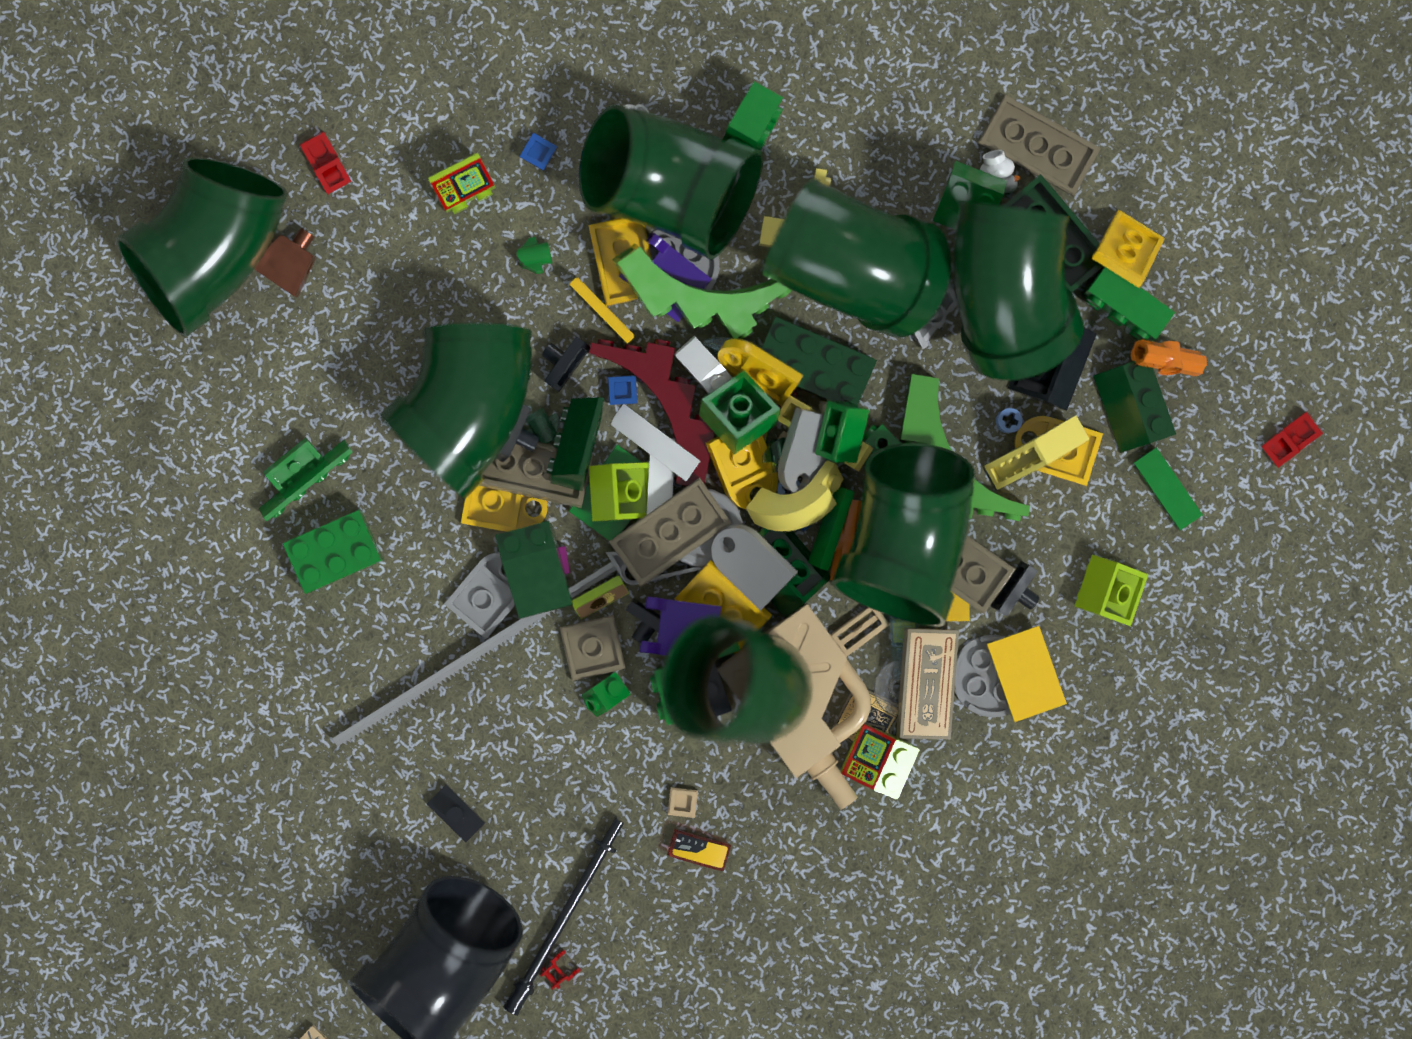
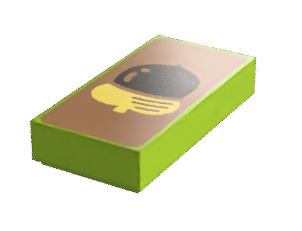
[572,576,629,619]

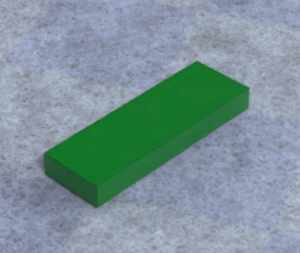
[1133,447,1203,531]
[808,486,855,571]

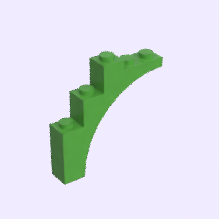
[612,244,792,339]
[899,374,1030,521]

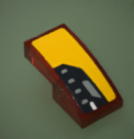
[667,829,731,872]

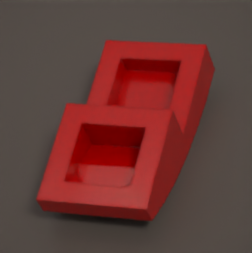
[300,131,352,195]
[1261,411,1324,468]

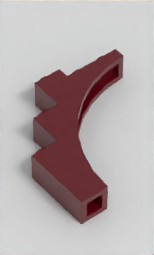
[589,339,714,486]

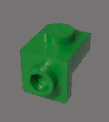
[582,672,631,717]

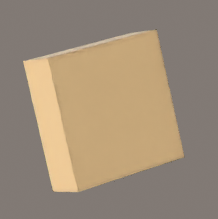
[668,787,698,818]

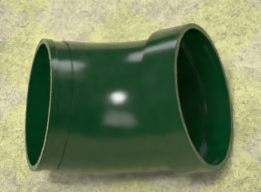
[579,104,763,260]
[116,157,288,337]
[763,178,951,338]
[954,202,1084,380]
[380,323,532,499]
[832,443,975,627]
[661,615,813,744]

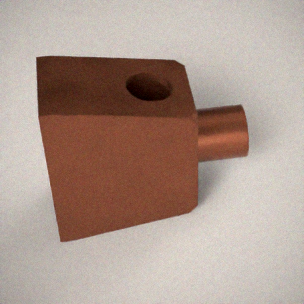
[254,228,316,298]

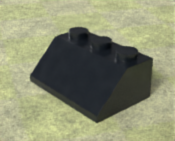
[1007,327,1097,411]

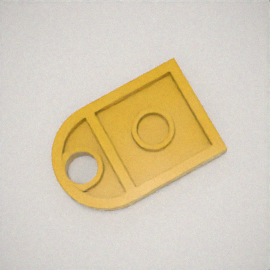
[718,339,803,407]
[1014,416,1103,486]
[706,435,778,509]
[461,486,548,532]

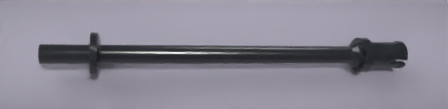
[503,818,624,1016]

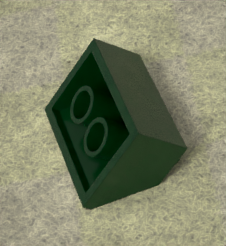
[1093,361,1176,453]
[547,397,604,491]
[758,528,830,618]

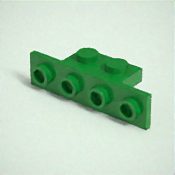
[259,437,353,522]

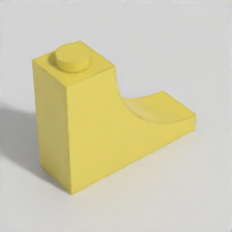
[984,416,1090,490]

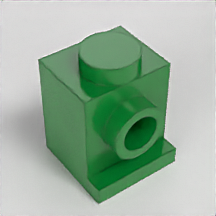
[863,424,902,454]

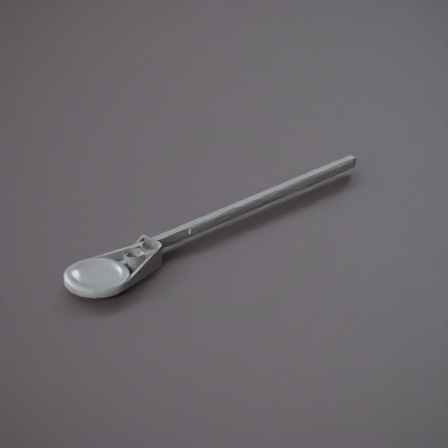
[332,489,743,746]

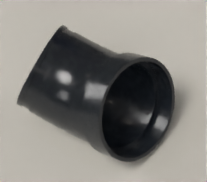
[348,876,523,1039]

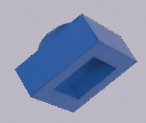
[519,133,557,171]
[608,376,637,405]

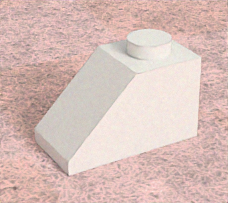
[674,336,732,394]

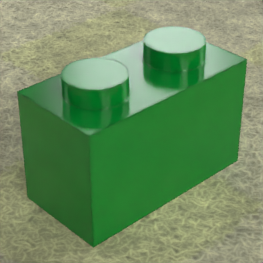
[815,400,870,463]

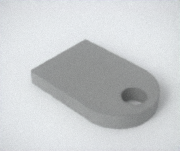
[778,407,831,493]
[711,524,798,611]
[444,552,515,639]

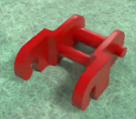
[539,949,581,990]

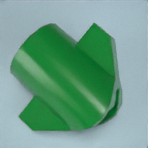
[517,237,553,274]

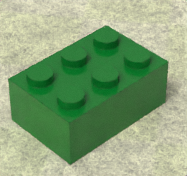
[1082,266,1176,341]
[283,510,384,594]

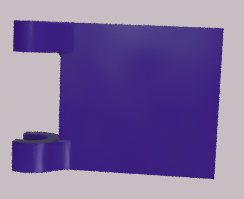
[619,232,711,322]
[640,597,721,656]

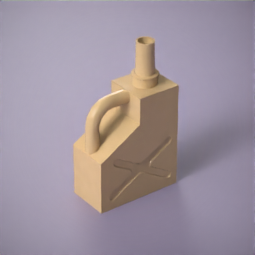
[717,603,871,810]

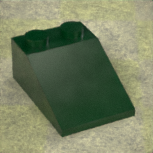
[495,521,573,619]

